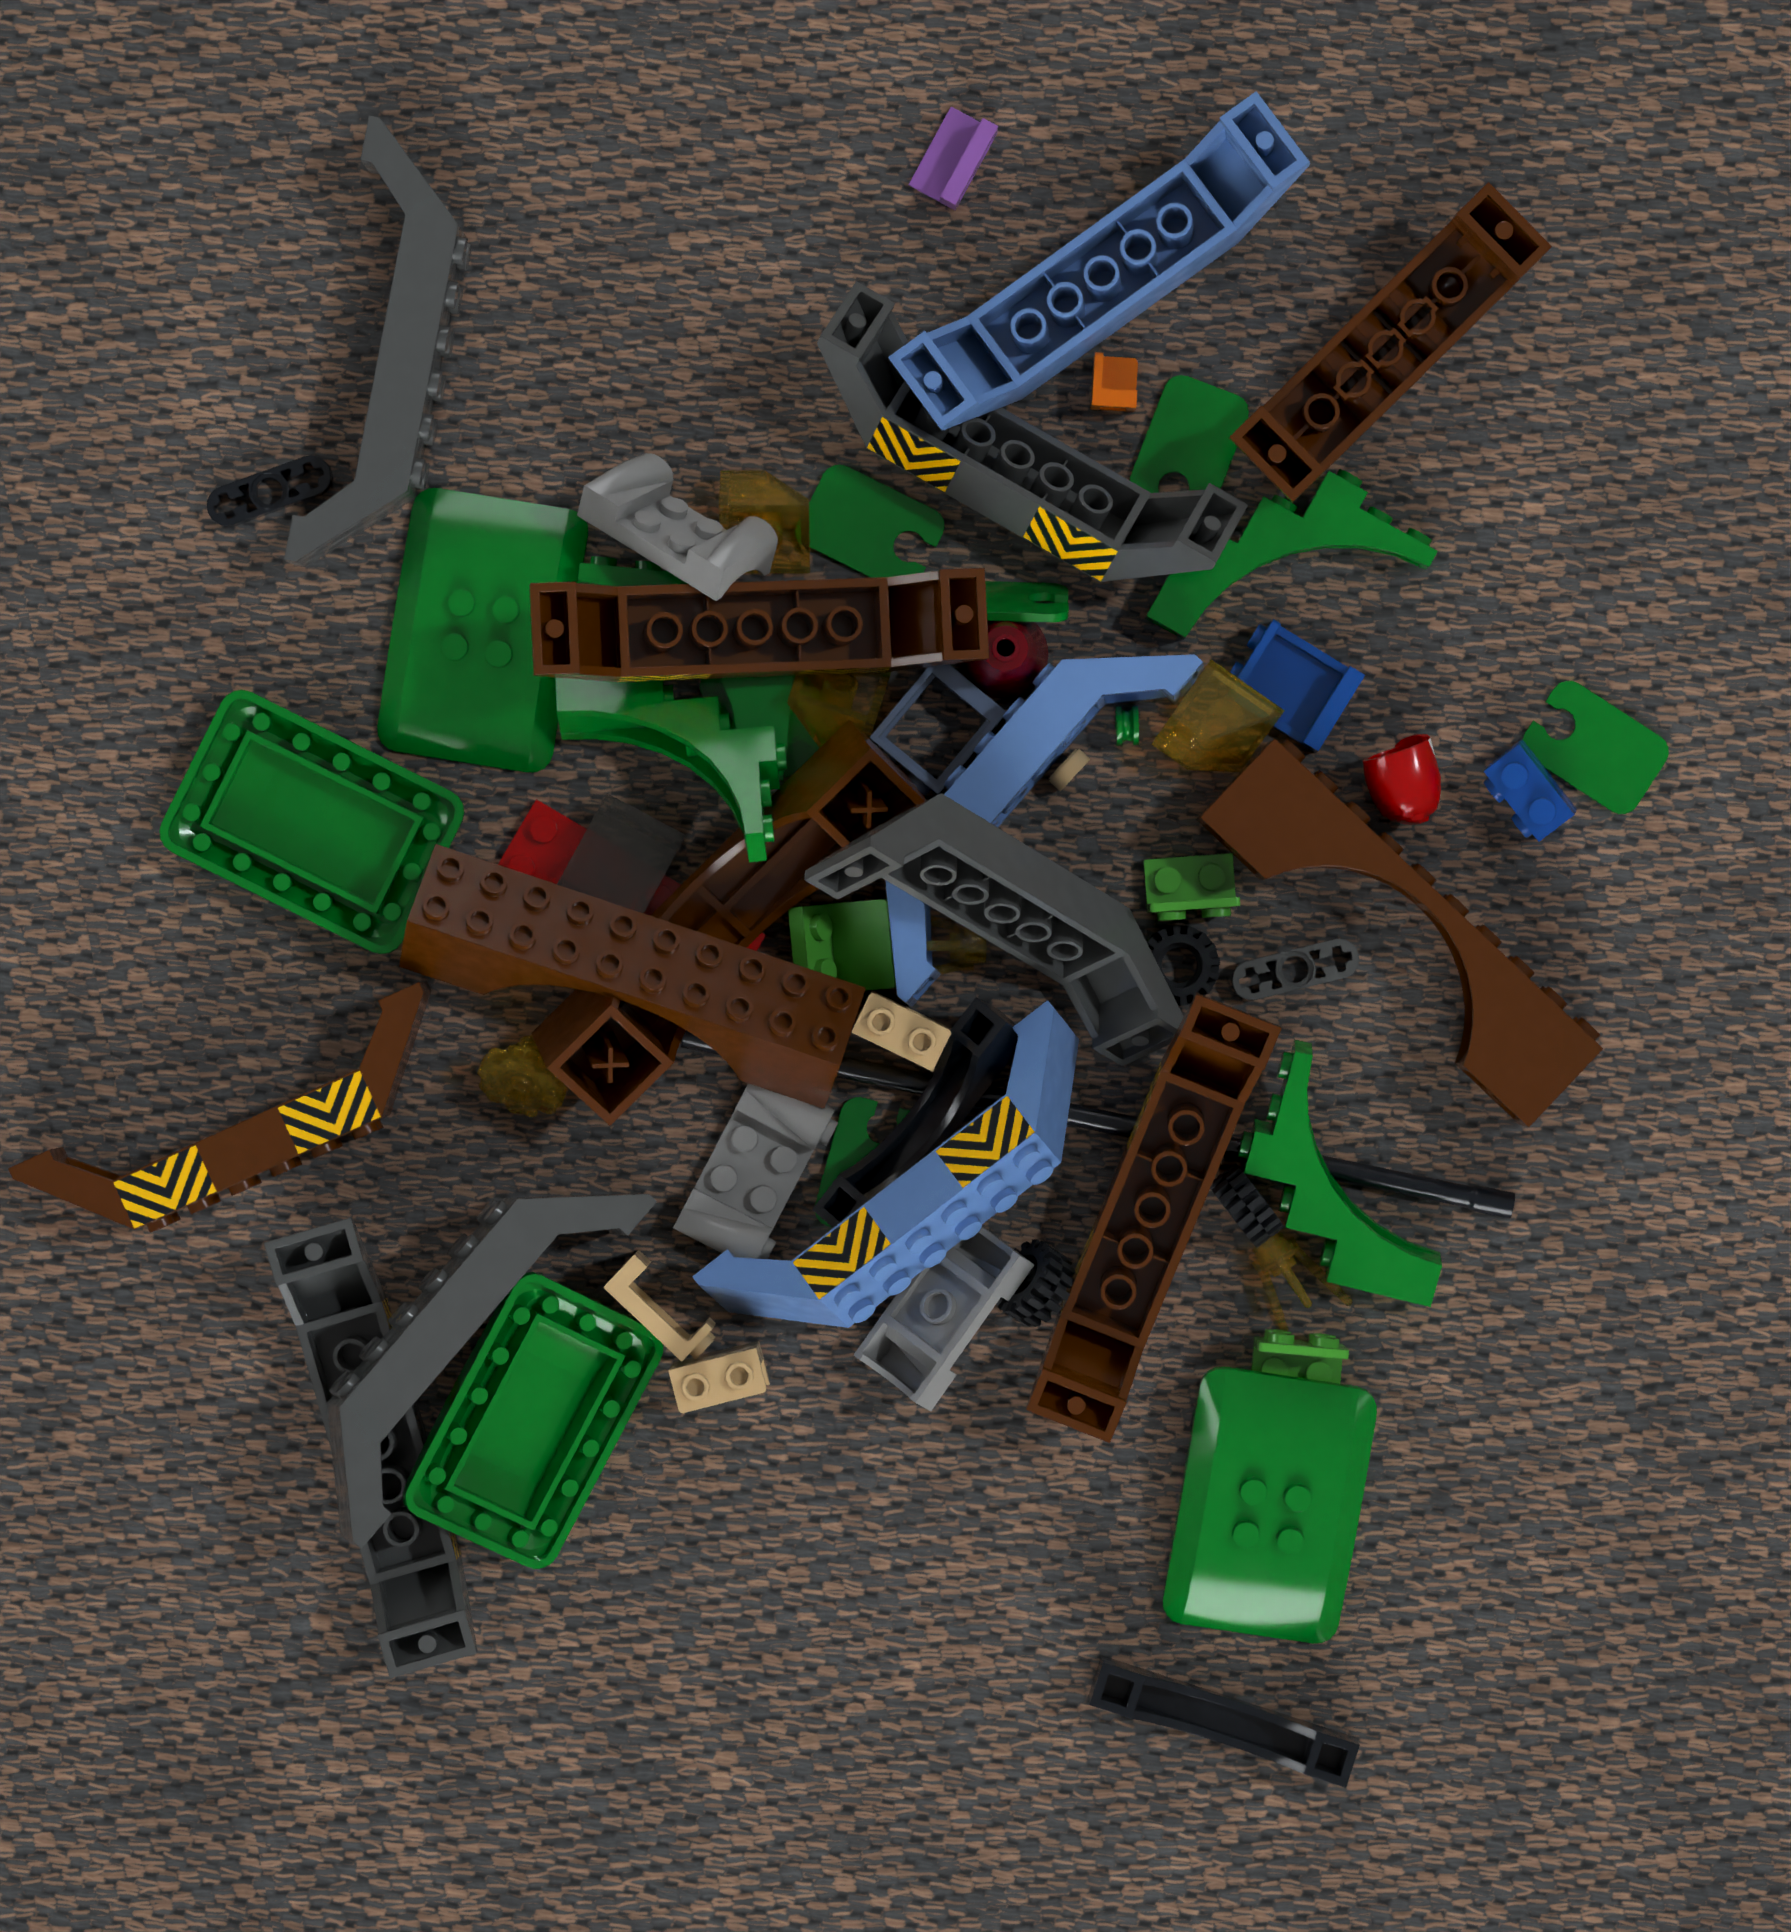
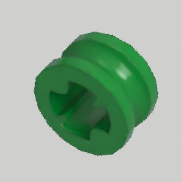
[1115,706,1139,746]

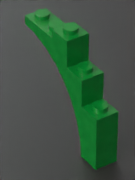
[1145,469,1438,640]
[578,556,794,783]
[555,678,787,862]
[1237,1039,1442,1307]

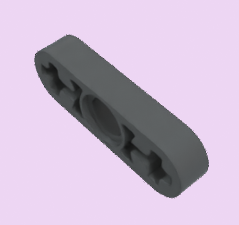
[1231,939,1359,1000]

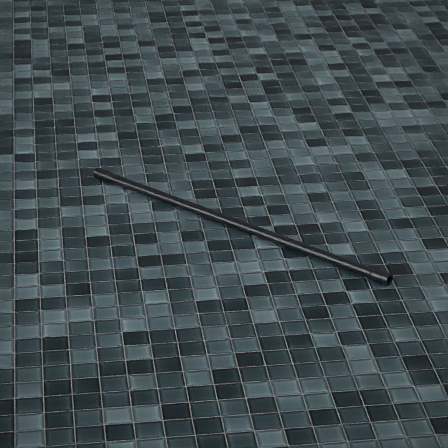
[681,1030,1515,1219]

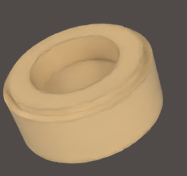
[1049,749,1090,792]

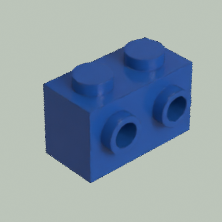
[1483,739,1577,842]

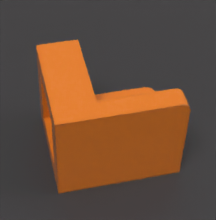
[1090,352,1138,412]

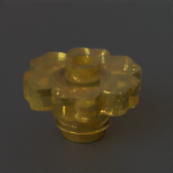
[477,1035,568,1117]

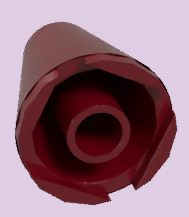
[960,621,1048,698]

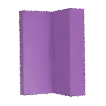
[908,107,998,211]

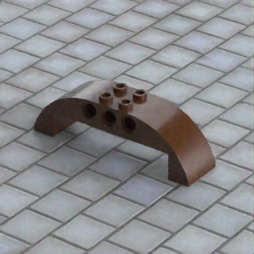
[1229,182,1552,502]

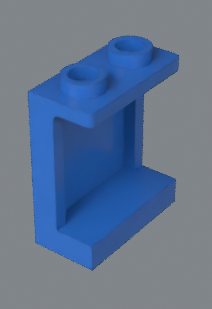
[1223,619,1365,753]

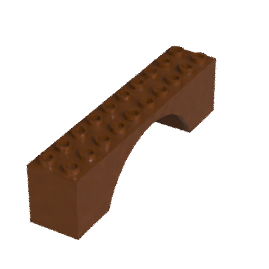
[531,719,927,1126]
[1196,739,1603,1127]
[399,844,866,1109]

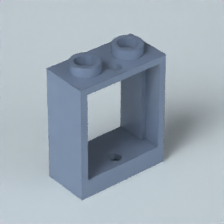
[869,664,1006,797]

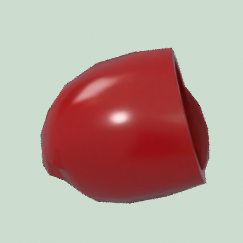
[1362,733,1441,825]

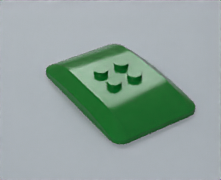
[377,488,588,773]
[159,690,465,954]
[403,1272,664,1569]
[1162,1366,1377,1644]

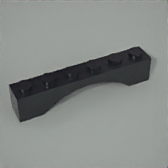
[812,997,1018,1228]
[1088,1655,1360,1788]

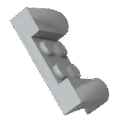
[577,453,778,601]
[673,1083,838,1259]
[854,1226,1034,1411]

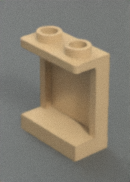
[852,990,952,1072]
[603,1250,716,1362]
[668,1340,770,1413]

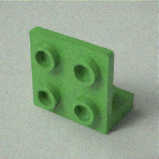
[1143,853,1240,921]
[788,899,896,990]
[1251,1329,1349,1384]

